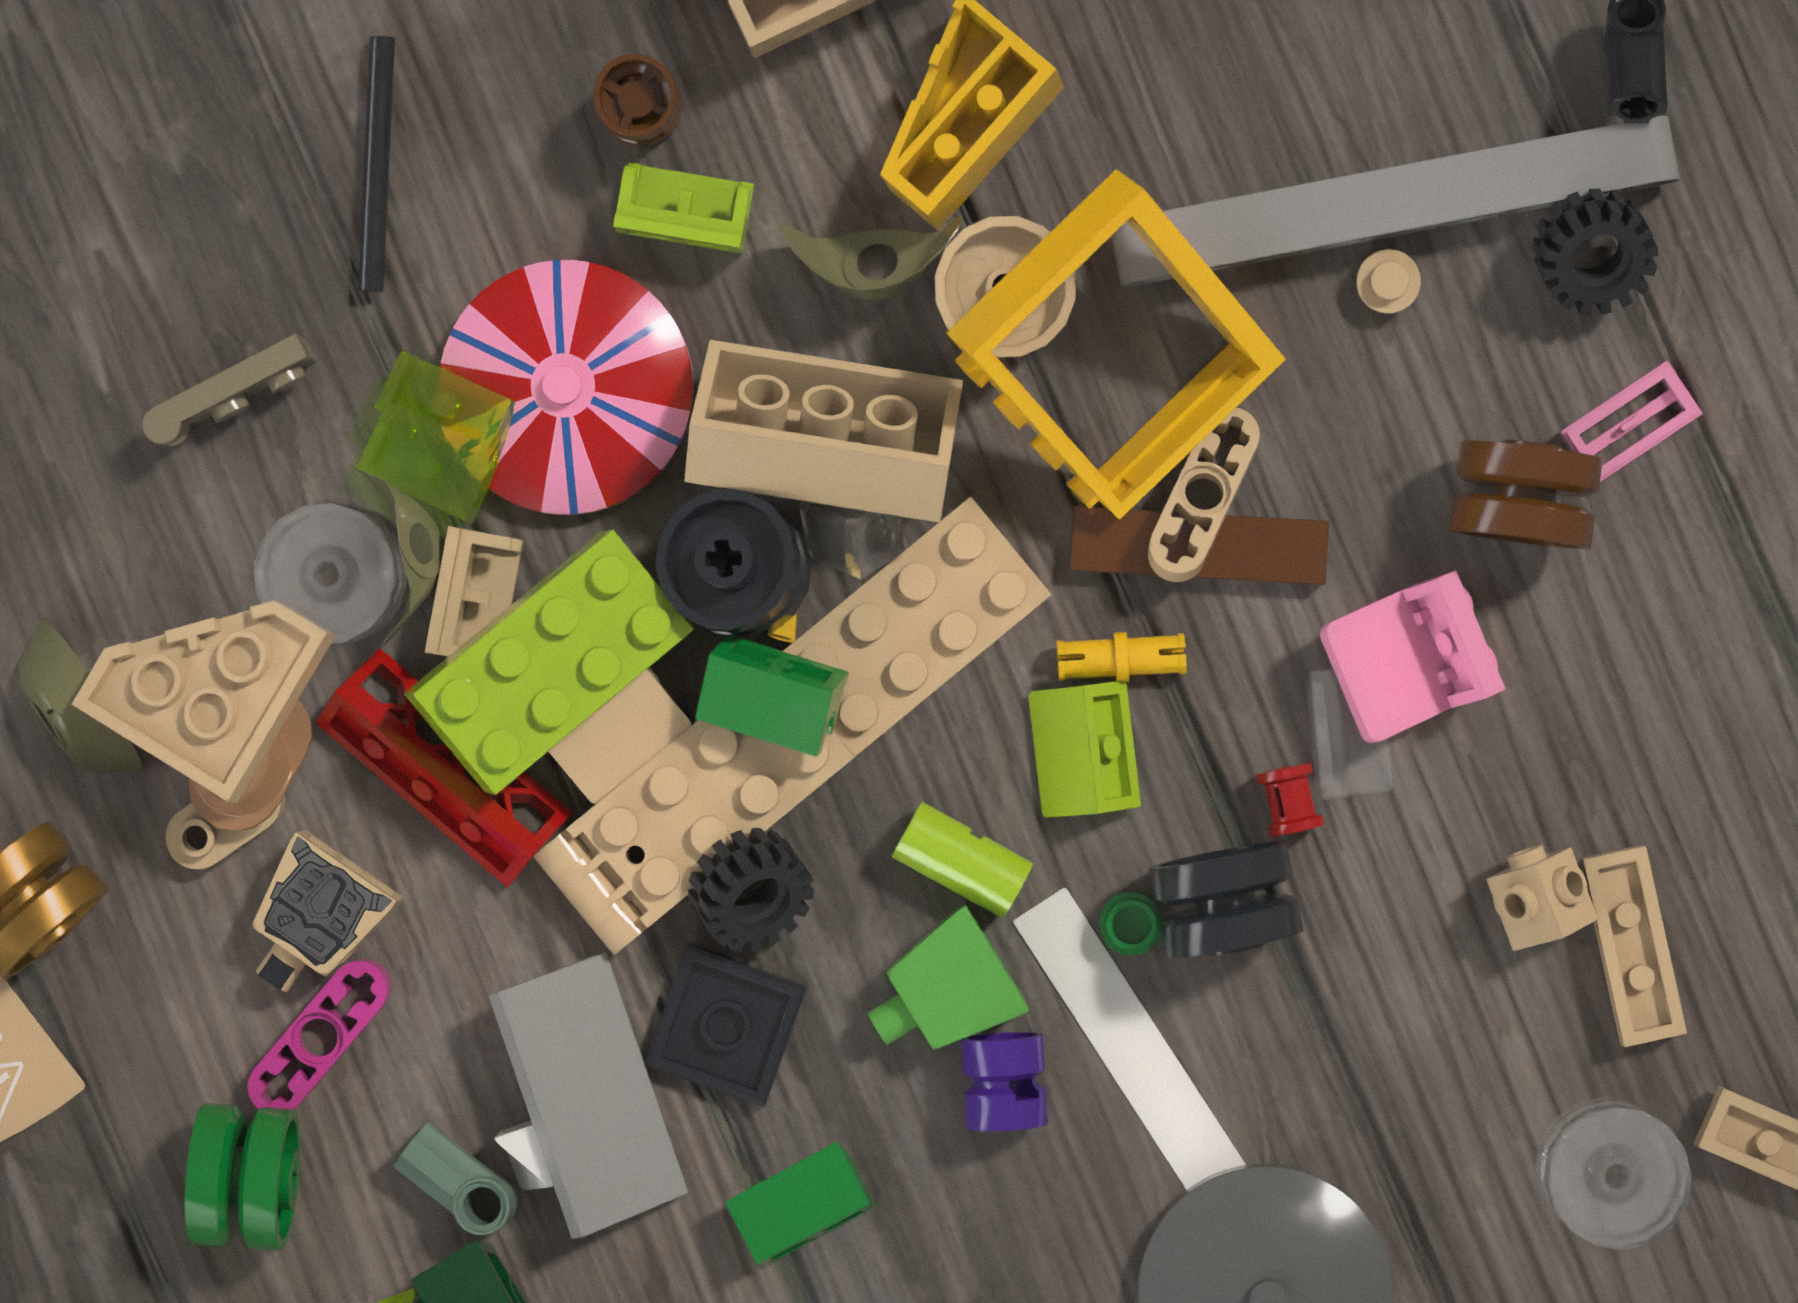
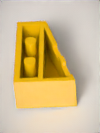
[880,0,1064,231]

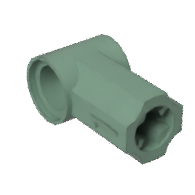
[393,1122,520,1236]

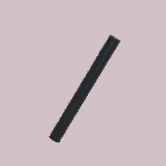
[358,36,395,293]

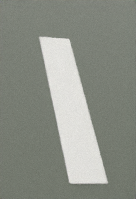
[1013,888,1246,1190]

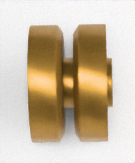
[0,821,109,982]

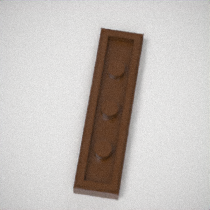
[1070,506,1329,585]

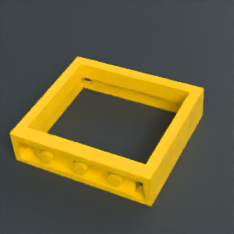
[946,169,1286,520]

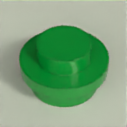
[1099,892,1163,956]

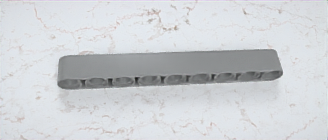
[1111,116,1680,287]

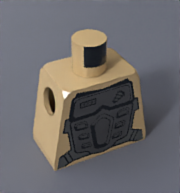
[252,830,405,992]

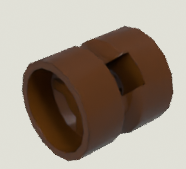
[593,53,682,148]

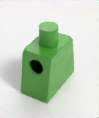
[868,902,1030,1050]

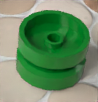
[185,1103,300,1251]

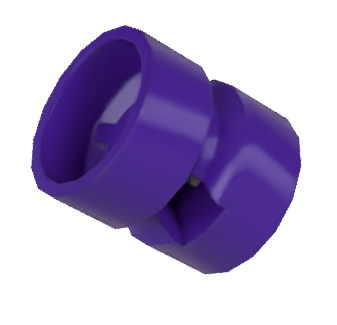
[961,1032,1048,1131]

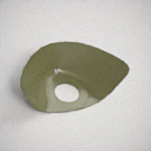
[781,215,962,304]
[350,465,444,645]
[18,619,143,773]

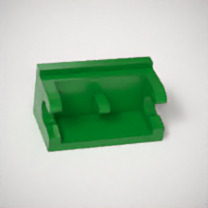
[695,635,849,757]
[725,1141,877,1267]

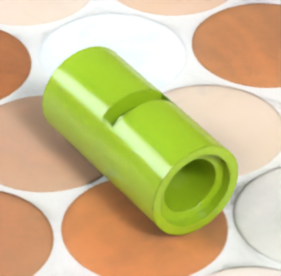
[891,801,1034,919]

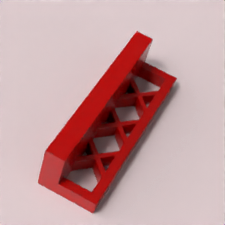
[315,648,572,888]

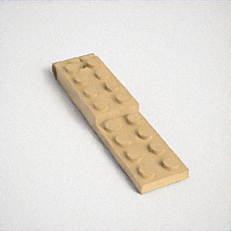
[533,496,1052,955]

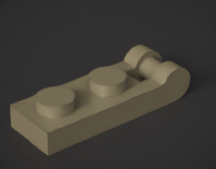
[142,334,316,447]

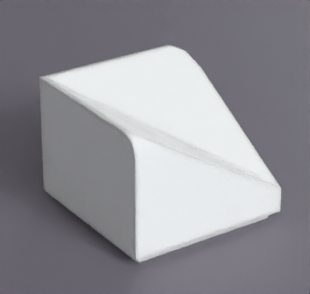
[494,1121,553,1190]

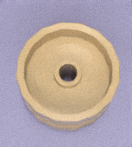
[935,216,1076,357]

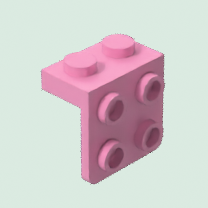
[1320,570,1505,743]

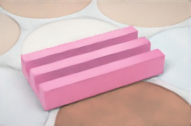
[1558,361,1703,482]

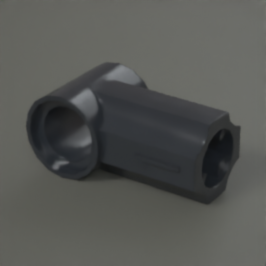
[1604,0,1667,124]

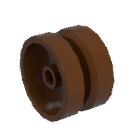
[1449,440,1603,550]

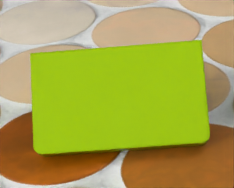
[1028,681,1141,818]

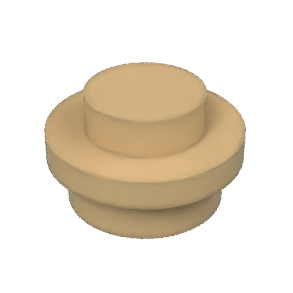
[1356,249,1421,314]

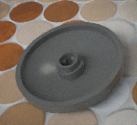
[1137,1164,1393,1303]

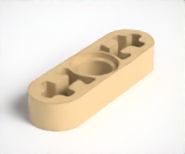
[1148,407,1260,582]

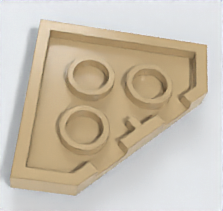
[72,600,336,804]

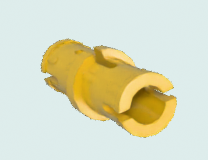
[1056,632,1187,682]

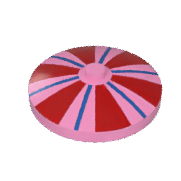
[438,260,694,515]

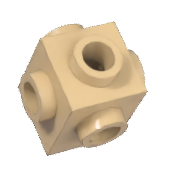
[1486,844,1598,951]

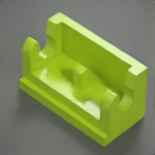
[613,162,755,254]

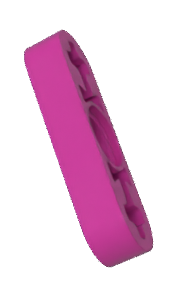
[248,959,392,1109]

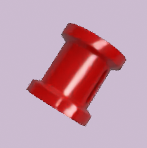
[1256,762,1325,837]

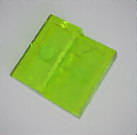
[355,350,515,524]

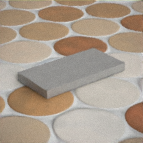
[488,952,688,1239]

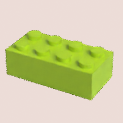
[404,529,694,795]

